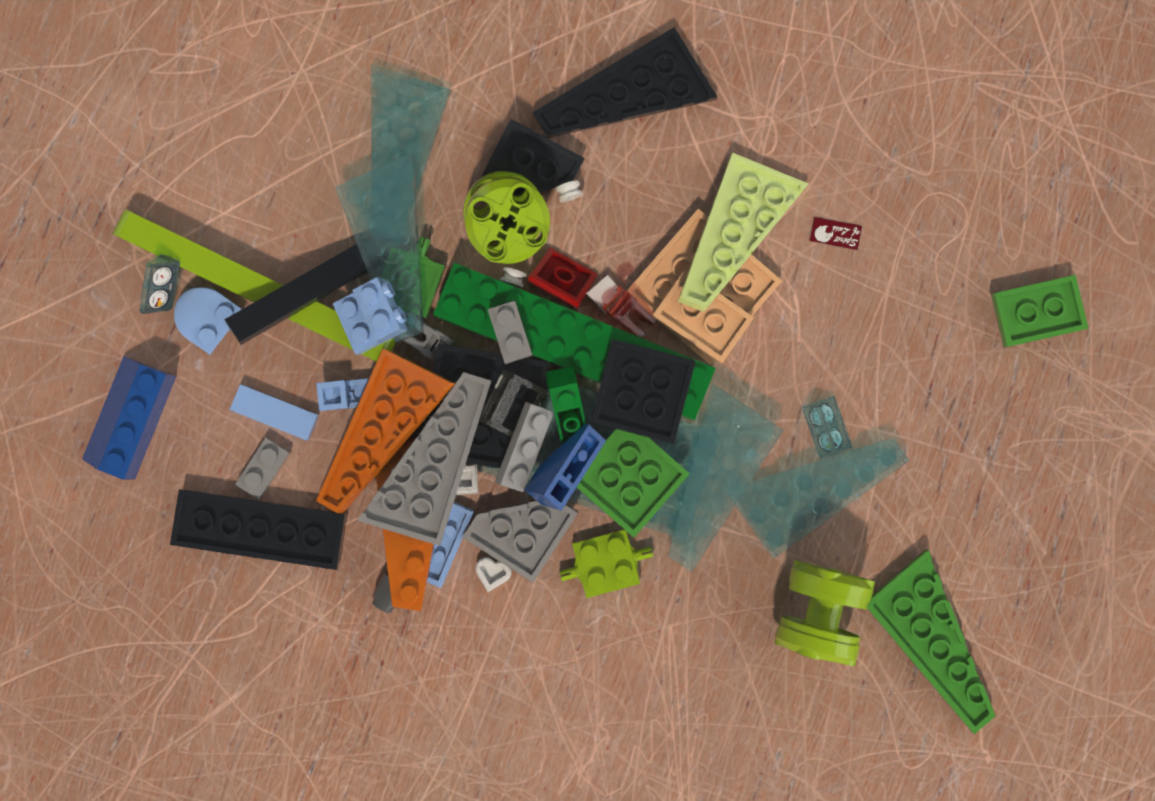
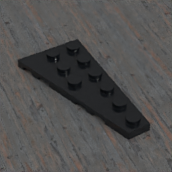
[533,27,717,138]

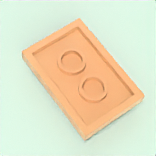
[652,269,754,364]

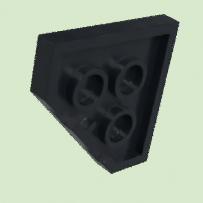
[479,118,585,194]

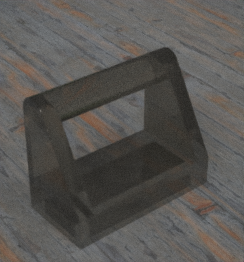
[479,370,549,437]

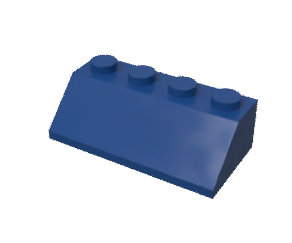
[82,356,177,480]

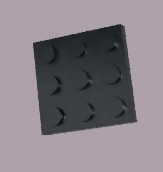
[591,339,696,444]

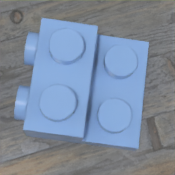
[333,277,408,355]

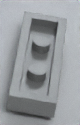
[495,402,554,492]

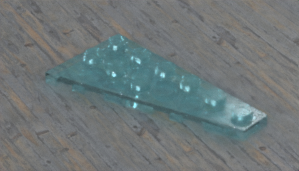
[371,64,451,248]
[335,154,424,343]
[667,384,784,572]
[724,438,910,558]

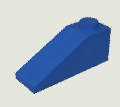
[524,424,606,511]

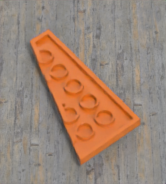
[316,348,455,513]
[376,437,434,612]

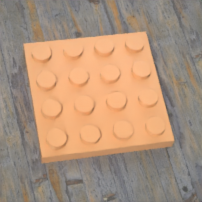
[625,209,782,365]

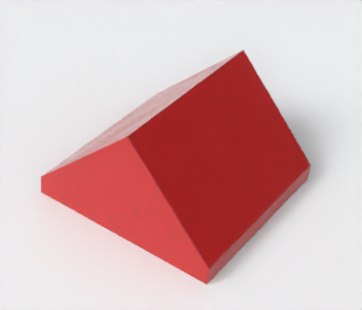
[528,247,598,311]

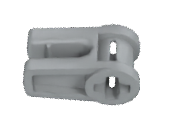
[398,314,454,362]

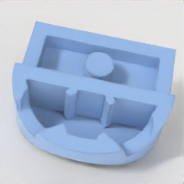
[174,286,242,355]

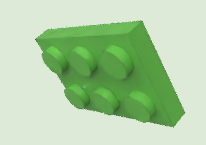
[991,275,1089,348]

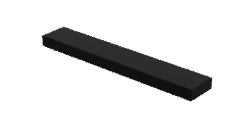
[224,236,386,345]

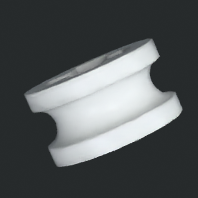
[556,181,583,202]
[500,267,527,288]

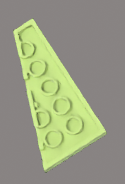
[677,152,809,312]

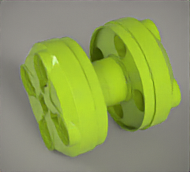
[463,171,550,264]
[774,560,875,666]

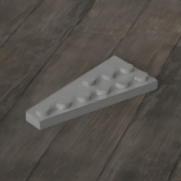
[357,372,491,546]

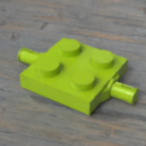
[559,530,653,598]

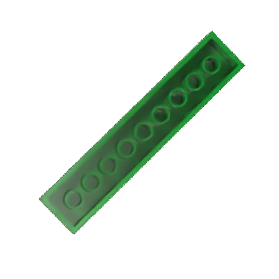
[433,263,716,421]

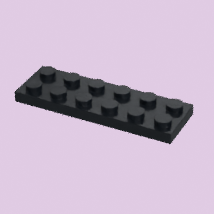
[170,489,347,570]

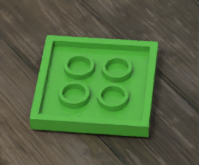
[577,429,690,537]

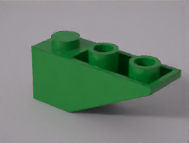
[545,366,586,445]

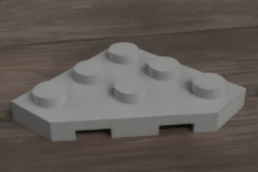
[462,500,579,582]

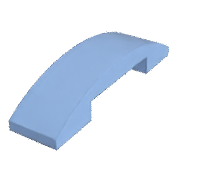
[316,378,370,411]

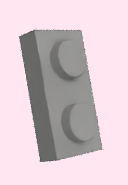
[488,301,533,364]
[235,438,291,500]

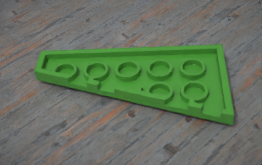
[867,549,996,734]

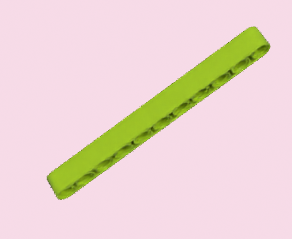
[112,209,397,362]

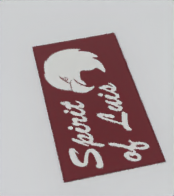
[810,217,862,250]

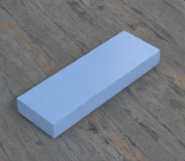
[230,384,319,441]
[427,502,475,588]

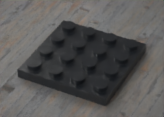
[424,344,550,473]

